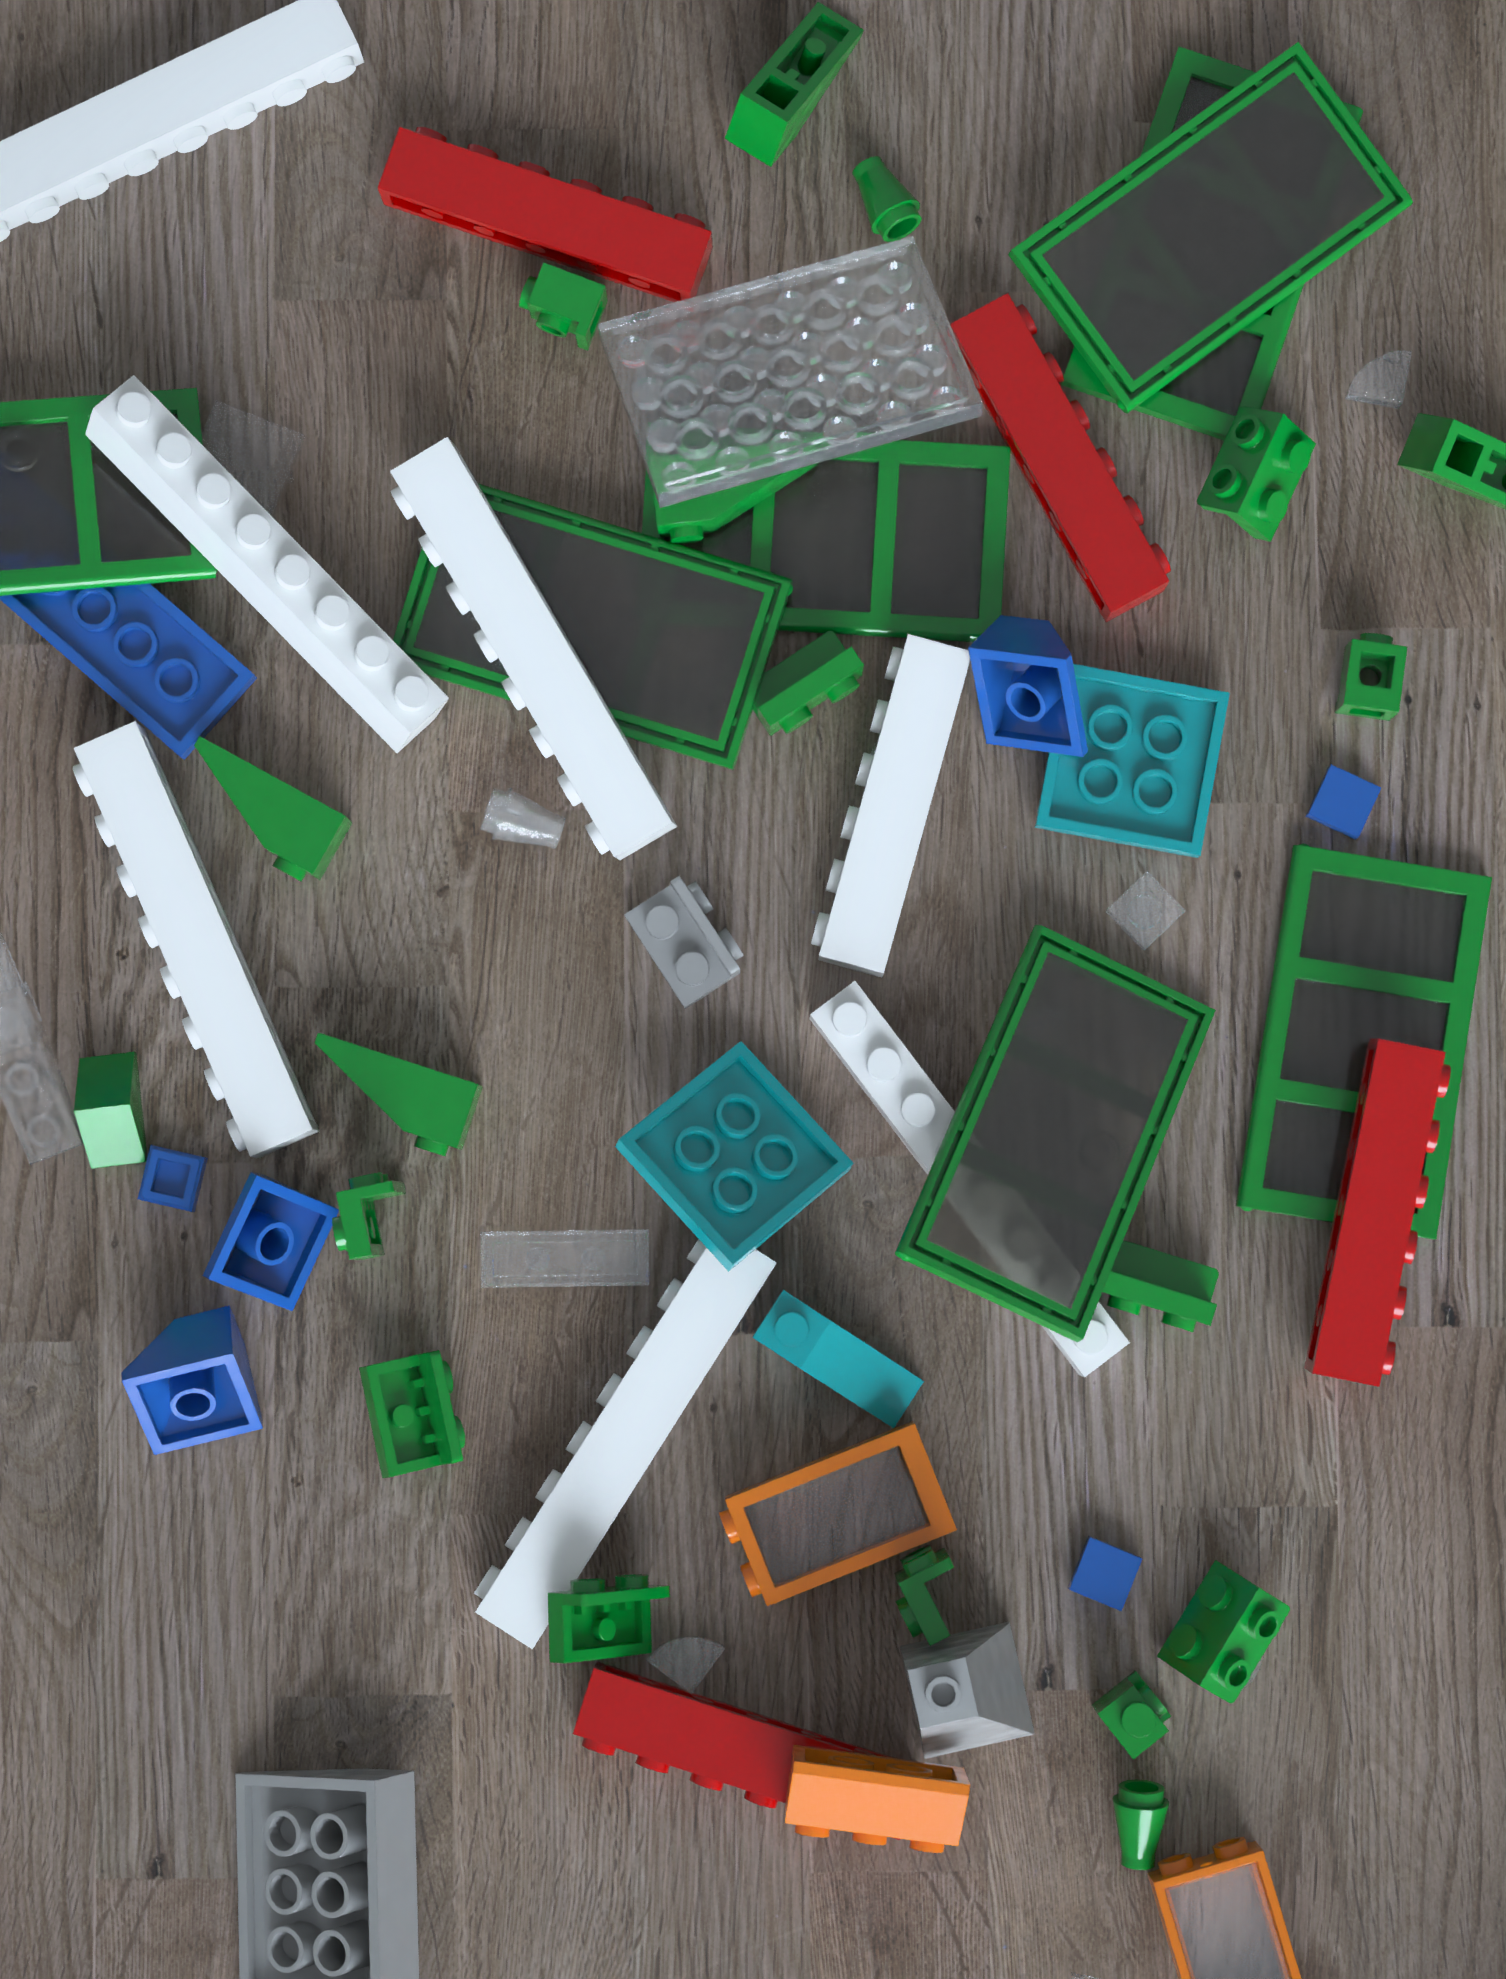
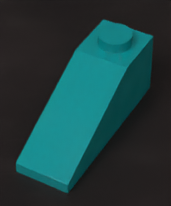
[752,1289,924,1428]

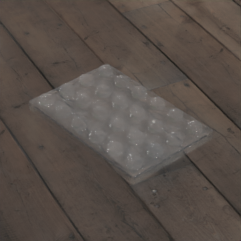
[598,236,983,508]

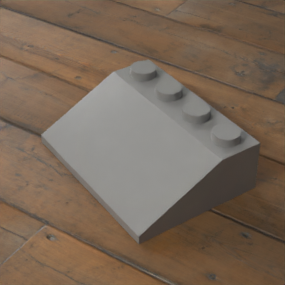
[235,1768,419,1979]

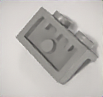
[624,876,744,1009]

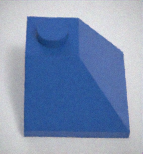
[968,615,1088,757]
[121,1305,263,1455]

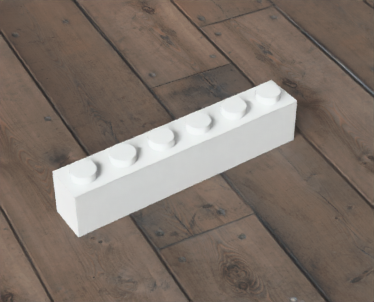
[811,634,970,978]

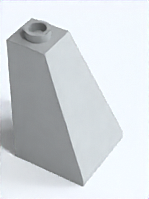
[900,1622,1035,1759]

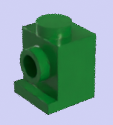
[519,262,608,351]
[1335,633,1408,721]
[1091,1670,1171,1760]

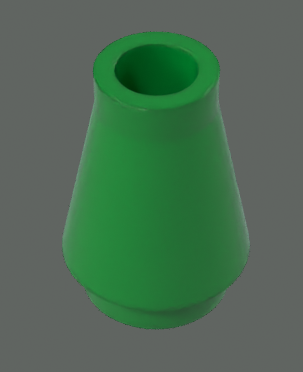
[852,156,922,242]
[1112,1779,1169,1870]

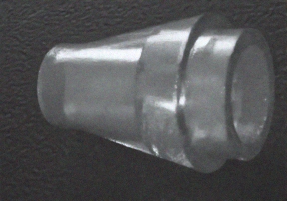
[480,787,566,849]

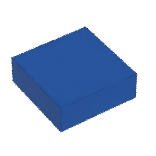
[1305,764,1381,840]
[138,1145,208,1212]
[1068,1536,1142,1611]

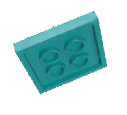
[1034,664,1230,858]
[615,1041,854,1272]

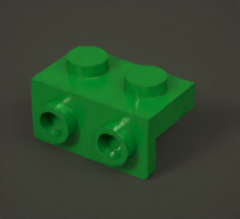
[1197,406,1316,542]
[753,631,864,736]
[332,1172,406,1260]
[1103,1240,1219,1332]
[359,1350,465,1478]
[894,1545,954,1646]
[1157,1560,1290,1703]
[548,1574,670,1663]

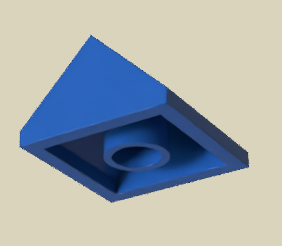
[202,1172,339,1311]

